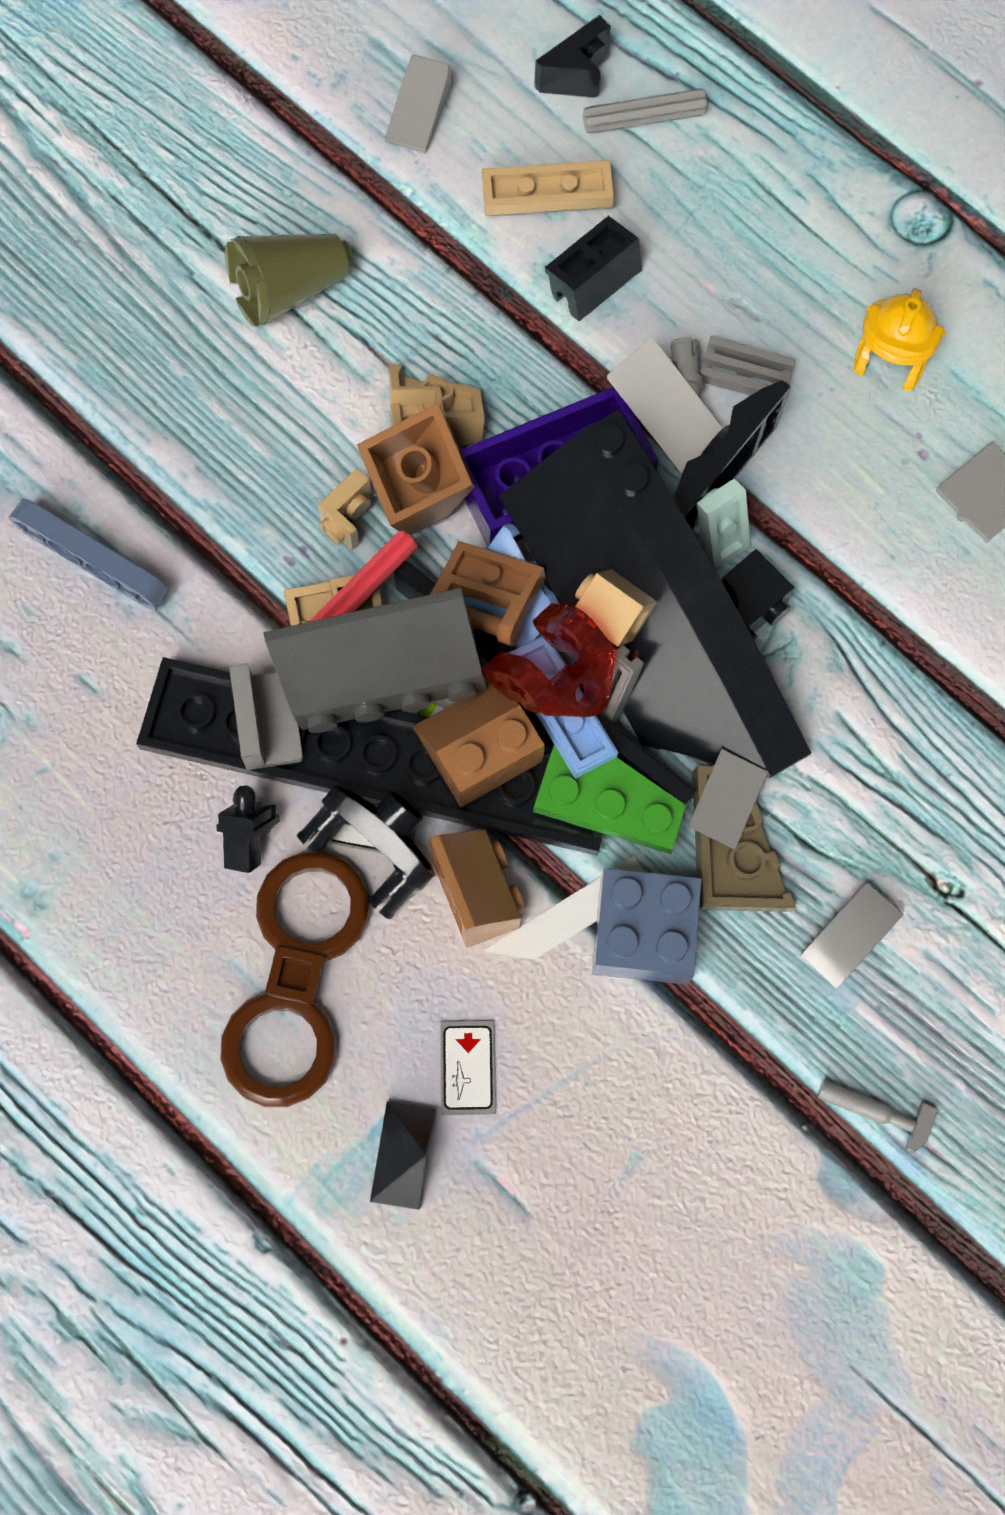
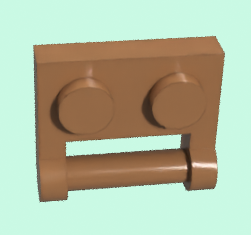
[430,541,546,646]

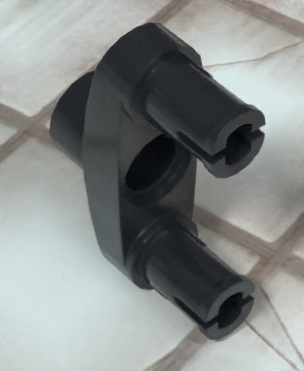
[297,785,435,919]

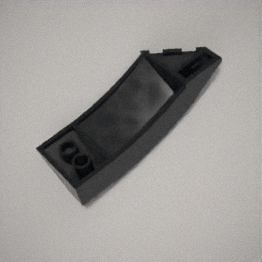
[499,410,812,778]

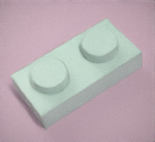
[697,479,751,570]

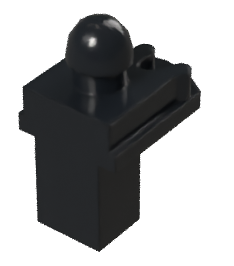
[216,785,280,873]

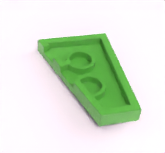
[533,745,686,854]

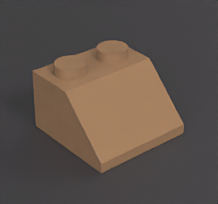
[357,403,475,536]
[413,681,545,807]
[429,829,526,948]

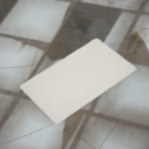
[607,337,723,474]

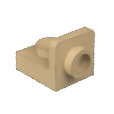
[318,468,371,550]

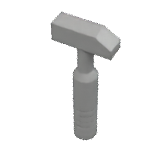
[817,1080,938,1153]

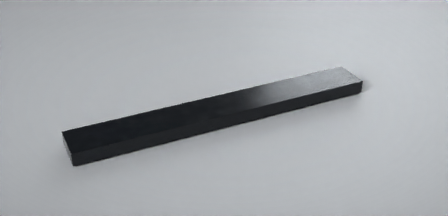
[394,561,695,810]

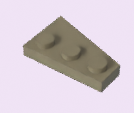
[692,766,796,912]

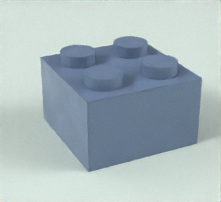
[592,868,702,985]

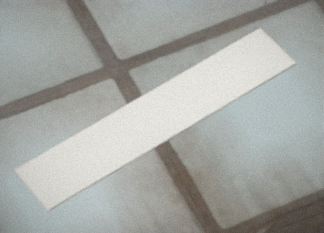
[484,856,644,960]

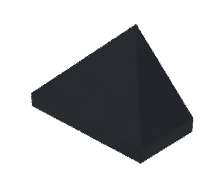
[370,1101,436,1210]

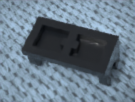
[545,215,642,321]

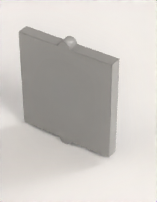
[935,442,1005,543]

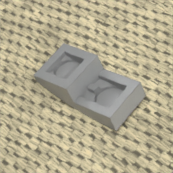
[800,882,904,988]

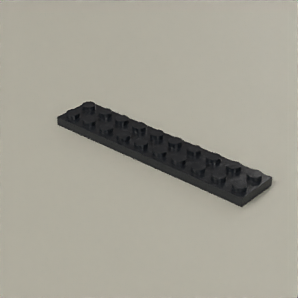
[136,657,603,856]

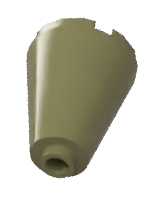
[225,234,353,326]

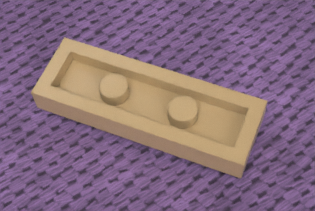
[482,160,614,216]

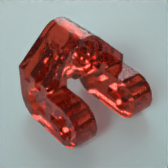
[482,603,615,717]

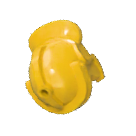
[854,288,946,391]

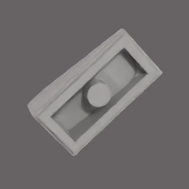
[385,55,452,153]

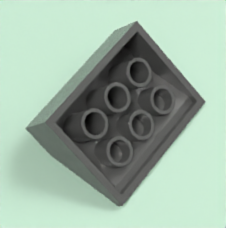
[264,588,487,733]

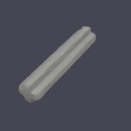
[583,88,707,133]

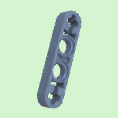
[9,499,168,610]

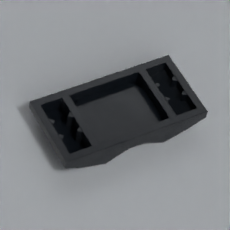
[674,380,791,530]

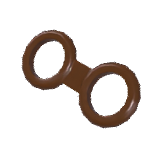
[220,851,370,1107]

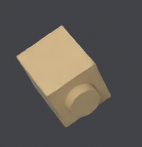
[572,569,657,647]

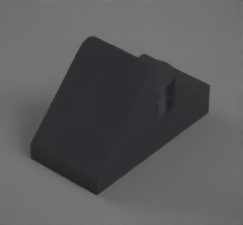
[534,15,611,98]

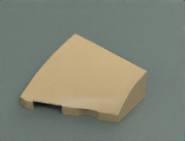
[388,364,485,446]

